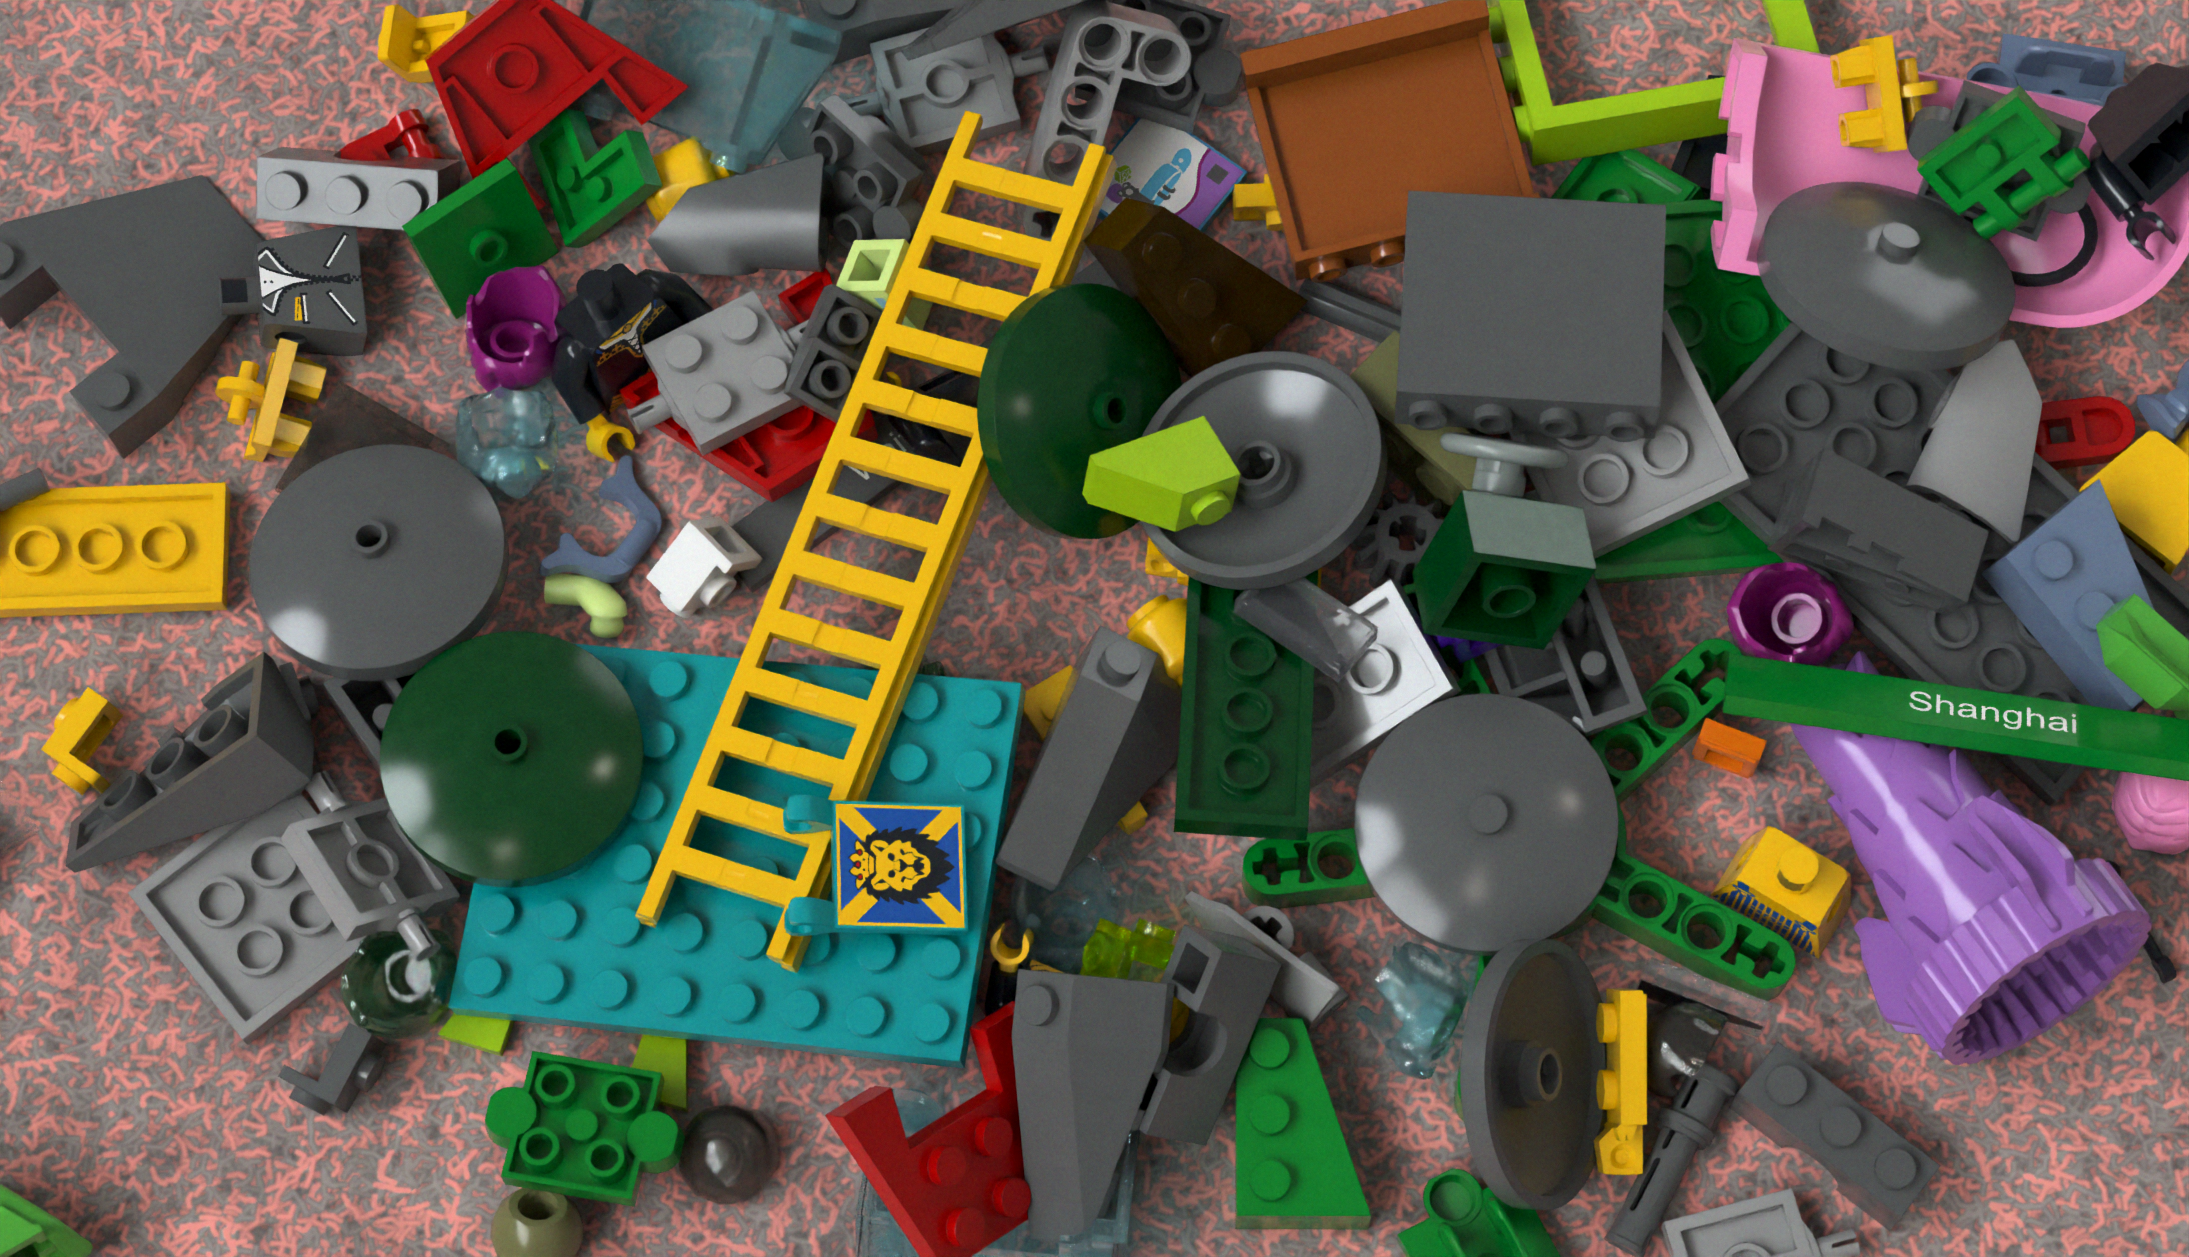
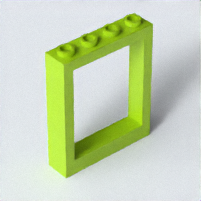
[1487,0,1820,166]

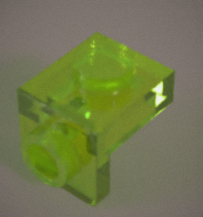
[1080,917,1176,979]

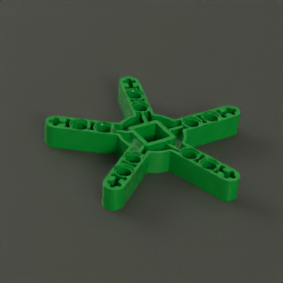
[1242,583,1796,1122]

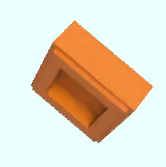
[1692,718,1767,779]

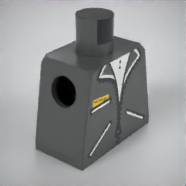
[218,225,367,356]

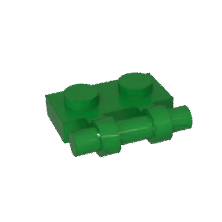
[1917,85,2090,240]

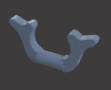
[539,455,662,583]

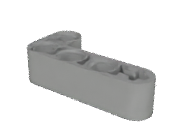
[1015,0,1191,242]

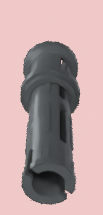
[1604,1059,1740,1257]

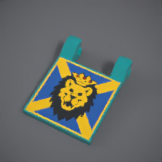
[783,795,968,936]

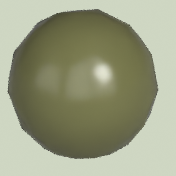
[490,1188,584,1257]

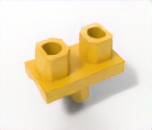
[1830,35,1939,153]
[215,338,327,462]

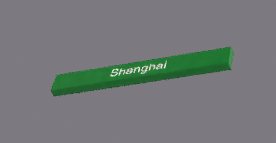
[1723,653,2189,781]

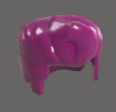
[465,265,568,398]
[1726,562,1854,666]

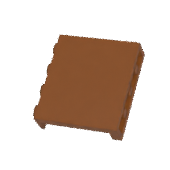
[1240,0,1541,283]

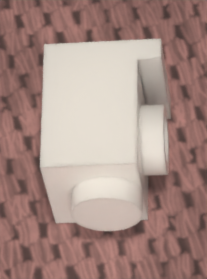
[646,516,763,618]

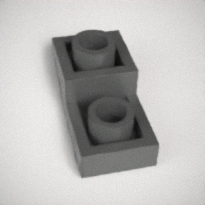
[784,284,882,424]

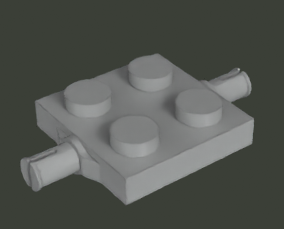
[842,27,1049,156]
[627,290,809,456]
[280,771,460,962]
[1661,1188,1860,1257]

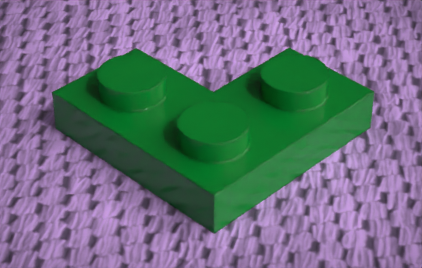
[527,109,663,248]

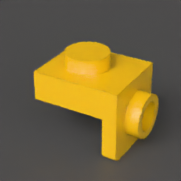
[378,4,475,83]
[41,687,123,796]

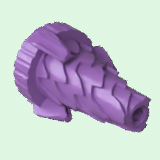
[1790,650,2152,1065]

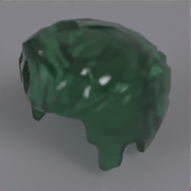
[340,928,458,1039]

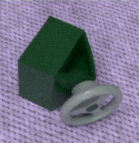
[1412,432,1596,650]

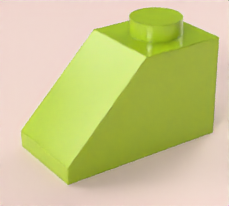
[1082,416,1241,532]

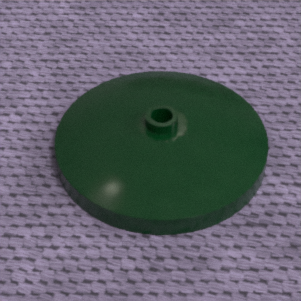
[977,283,1182,539]
[380,631,645,888]

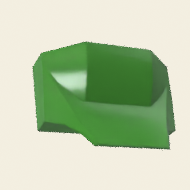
[2096,593,2189,711]

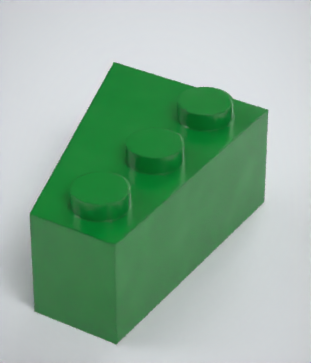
[1235,1018,1371,1230]

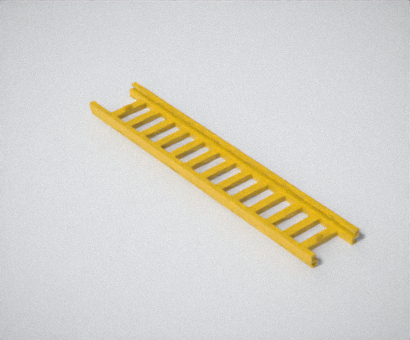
[635,110,1117,973]

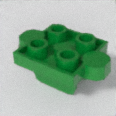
[485,1051,685,1207]
[1396,1168,1561,1257]

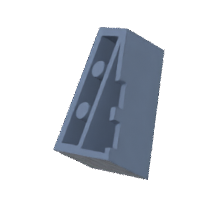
[1981,479,2154,711]

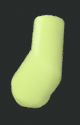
[544,573,628,638]

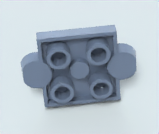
[1967,33,2129,107]

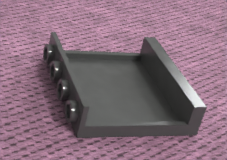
[1394,191,1666,442]

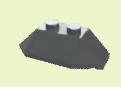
[1483,490,1648,736]

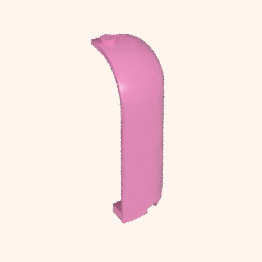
[1710,38,2189,328]

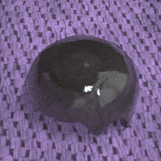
[1647,1000,1728,1097]
[679,1102,782,1205]

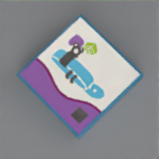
[1097,117,1248,233]

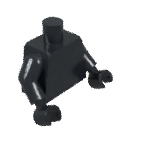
[2087,62,2189,260]

